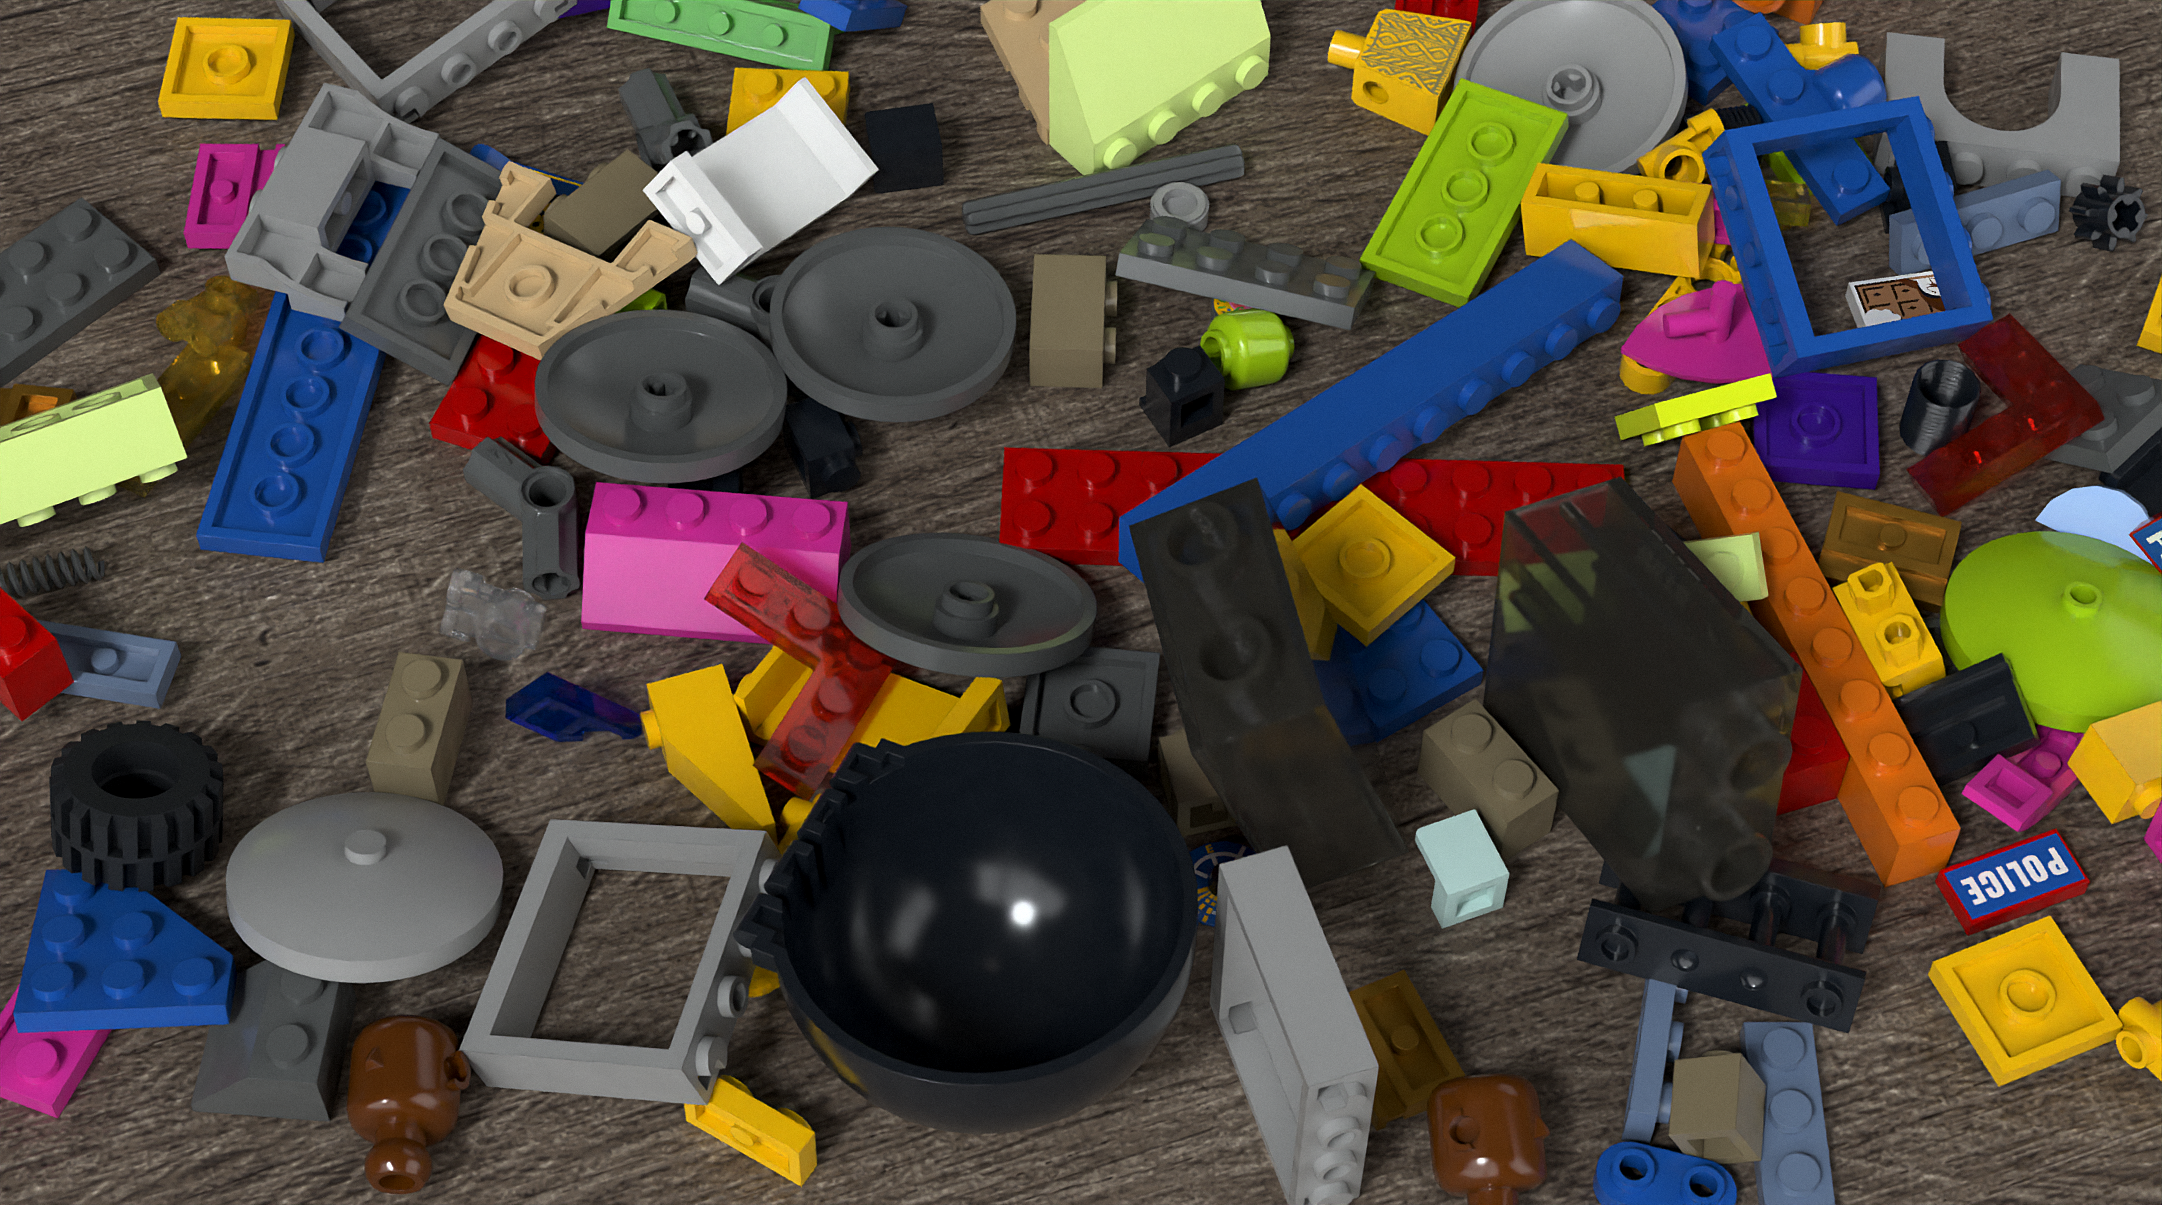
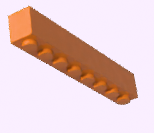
[1672,421,1961,888]

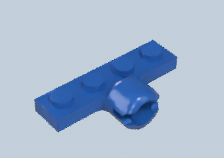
[1708,12,1890,226]

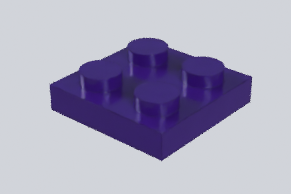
[1750,372,1880,490]

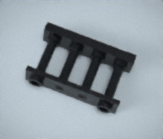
[1577,816,1881,1034]

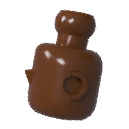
[346,1014,471,1194]
[1427,1073,1551,1205]

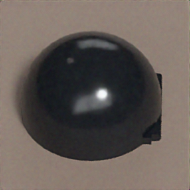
[733,731,1198,1135]

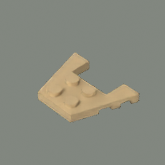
[980,0,1087,145]
[444,161,697,360]

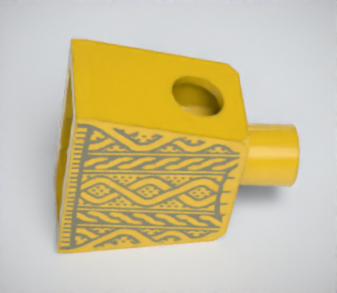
[1327,9,1472,136]

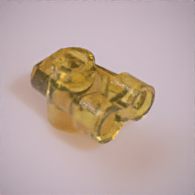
[156,275,260,357]

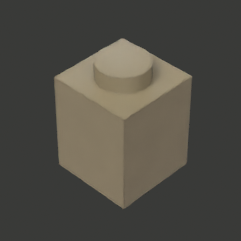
[1669,1050,1766,1165]

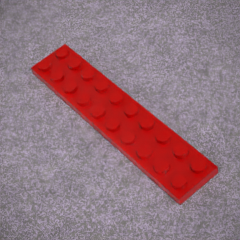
[999,447,1628,577]

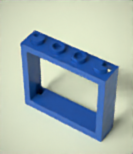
[1702,96,1994,379]

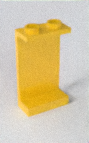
[733,609,1010,773]

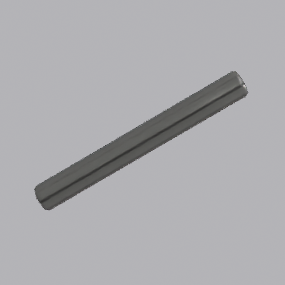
[961,143,1245,235]

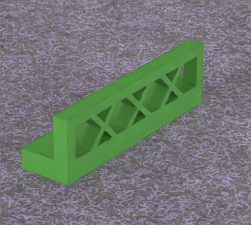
[607,0,844,71]

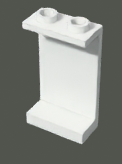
[643,77,879,285]

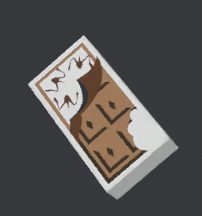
[1845,271,1945,328]

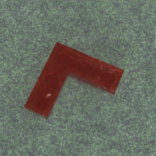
[1906,313,2105,517]
[704,542,898,801]

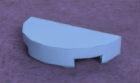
[2035,484,2155,567]

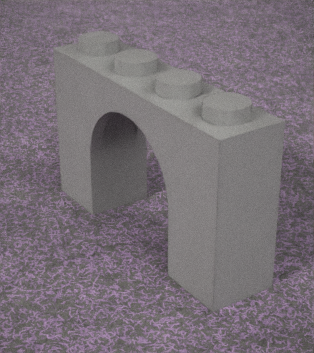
[1872,32,2120,198]

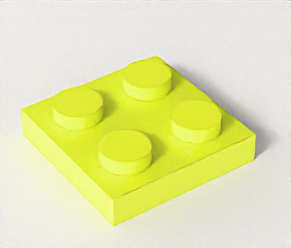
[1615,373,1777,447]

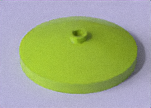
[1939,531,2162,733]

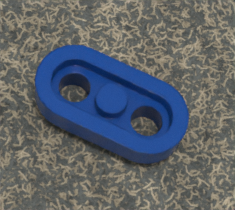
[1593,1142,1737,1205]

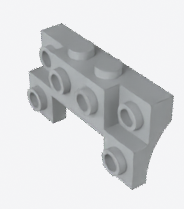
[224,83,440,322]

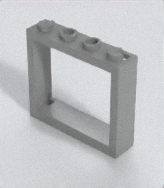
[275,0,577,124]
[459,819,782,1106]
[1210,845,1379,1205]

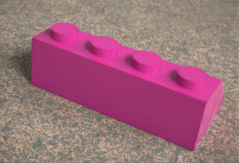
[581,482,851,650]

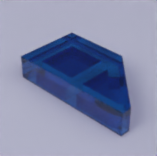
[505,672,642,742]

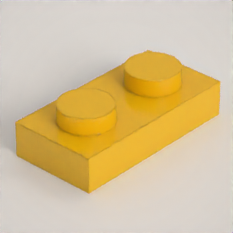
[684,1075,817,1187]

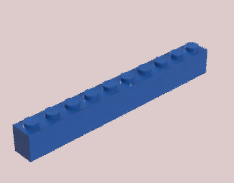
[1118,239,1624,605]

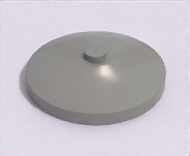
[1453,0,1688,175]
[226,792,503,983]

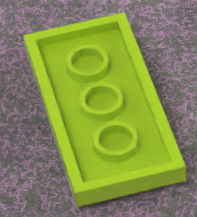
[1359,78,1569,308]

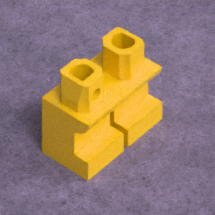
[1832,562,1946,700]

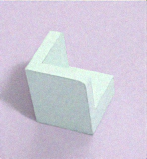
[1415,809,1509,929]

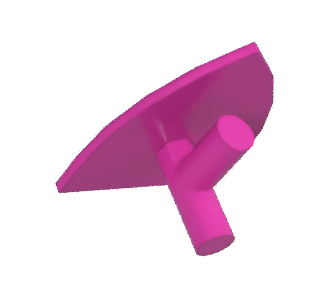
[1620,280,1773,384]

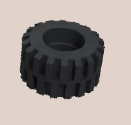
[49,720,224,892]

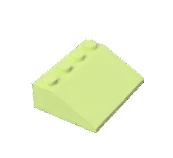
[1049,0,1271,176]

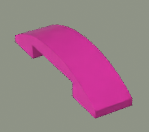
[1962,724,2085,832]

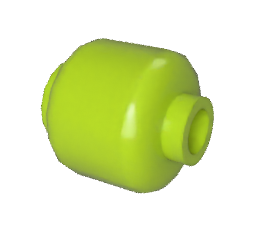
[1200,308,1294,391]

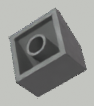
[191,960,357,1122]

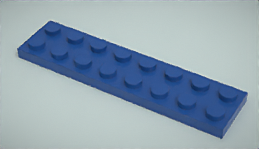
[196,181,410,563]

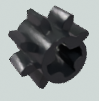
[2069,175,2148,251]

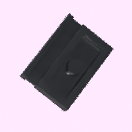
[1891,653,2042,787]

